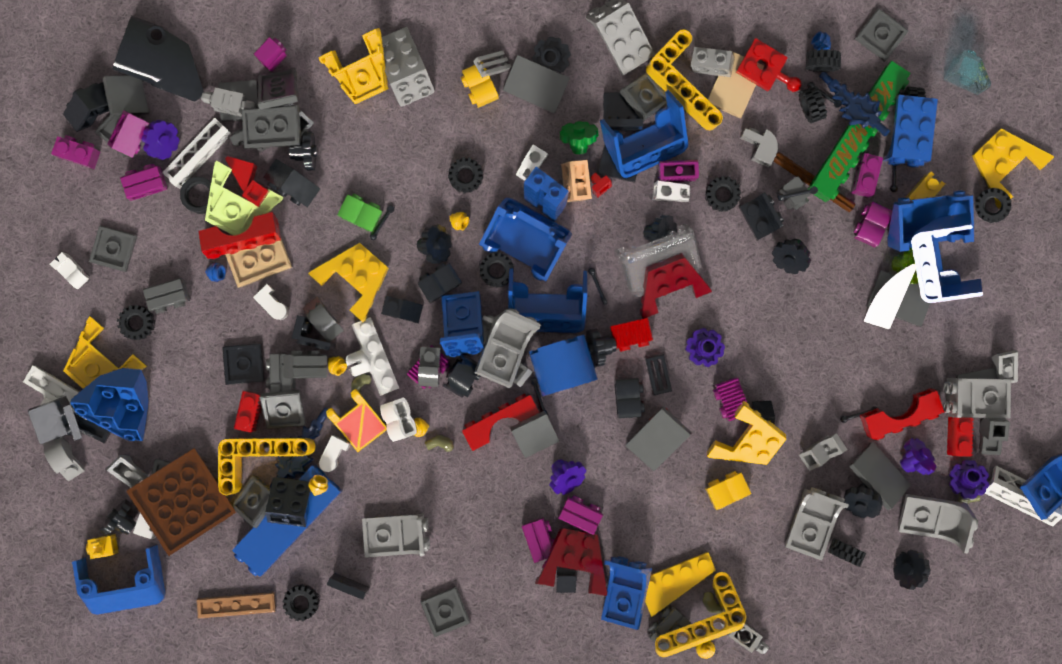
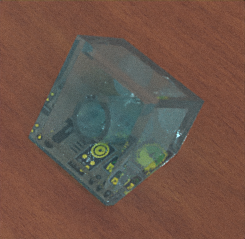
[943,50,991,95]

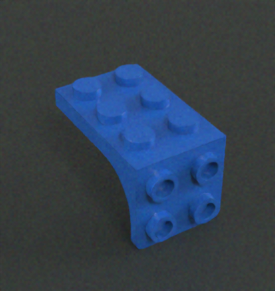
[883,95,938,167]
[440,291,484,357]
[1020,454,1062,520]
[601,556,652,630]

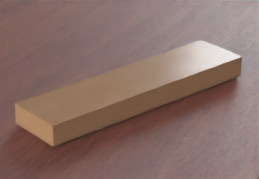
[196,592,276,619]

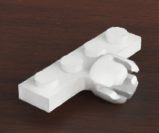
[346,317,399,396]
[23,365,87,420]

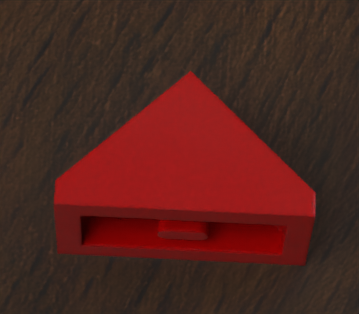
[225,156,258,192]

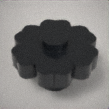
[532,37,571,73]
[289,131,318,171]
[643,214,677,254]
[417,224,452,264]
[772,239,811,274]
[586,328,617,368]
[844,483,883,518]
[100,499,136,535]
[893,549,931,590]

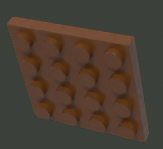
[126,448,236,556]

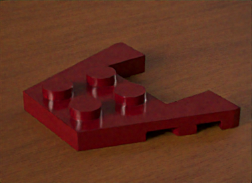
[640,253,712,319]
[535,528,607,596]

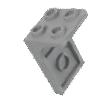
[586,0,655,75]
[382,27,434,106]
[474,309,541,388]
[944,378,1011,418]
[784,487,849,560]
[898,494,978,554]
[362,513,430,557]

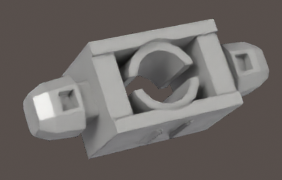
[201,88,256,117]
[720,617,769,654]

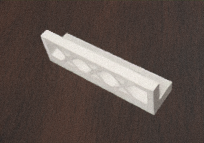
[162,118,232,189]
[985,466,1062,526]

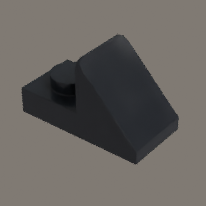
[381,296,423,324]
[556,567,576,593]

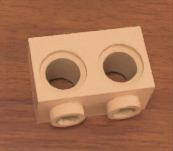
[561,160,592,202]

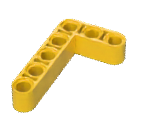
[646,29,723,131]
[218,438,316,495]
[655,572,746,657]

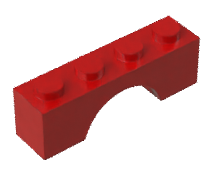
[198,212,281,259]
[860,388,944,440]
[462,394,540,451]

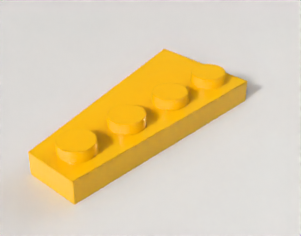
[645,552,716,617]

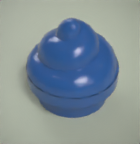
[811,31,831,50]
[205,263,226,282]

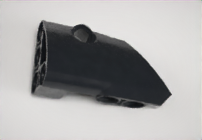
[112,15,204,102]

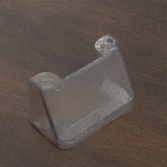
[615,224,702,297]

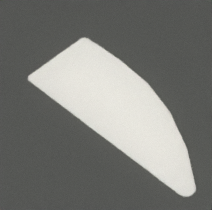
[864,264,916,329]

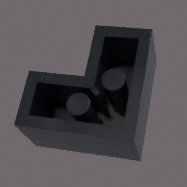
[63,82,109,132]
[263,159,320,208]

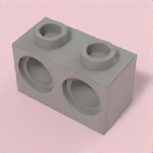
[691,47,734,77]

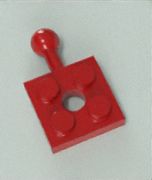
[736,38,802,92]

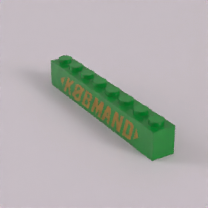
[807,61,911,203]

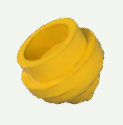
[449,212,469,231]
[328,356,347,376]
[413,418,429,437]
[308,475,328,496]
[696,641,715,659]

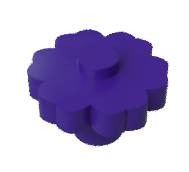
[141,120,180,160]
[685,328,725,367]
[900,438,937,475]
[549,459,587,495]
[949,460,989,500]

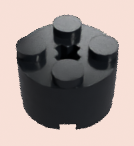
[442,354,481,398]

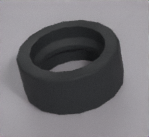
[180,177,211,214]

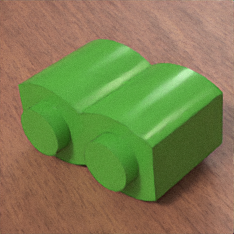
[337,193,383,233]

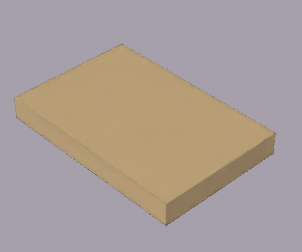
[708,52,764,119]
[225,239,292,288]

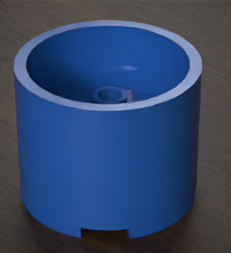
[529,335,598,396]

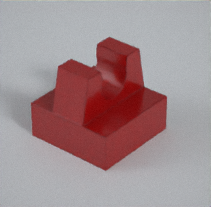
[590,173,612,198]
[242,180,270,207]

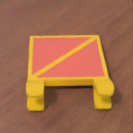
[326,389,387,452]

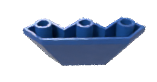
[70,368,149,441]

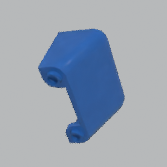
[887,190,974,252]
[479,198,572,282]

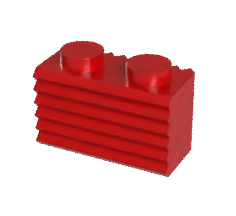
[610,318,653,352]
[234,391,262,433]
[947,417,974,457]

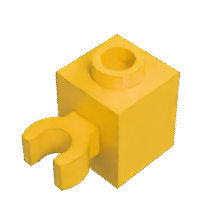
[86,534,119,559]

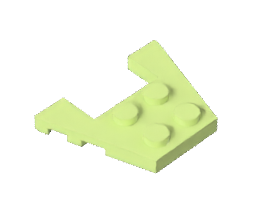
[205,160,284,235]

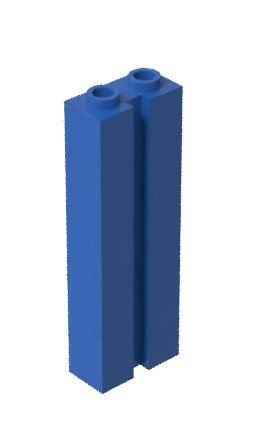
[524,167,569,222]
[232,464,343,577]

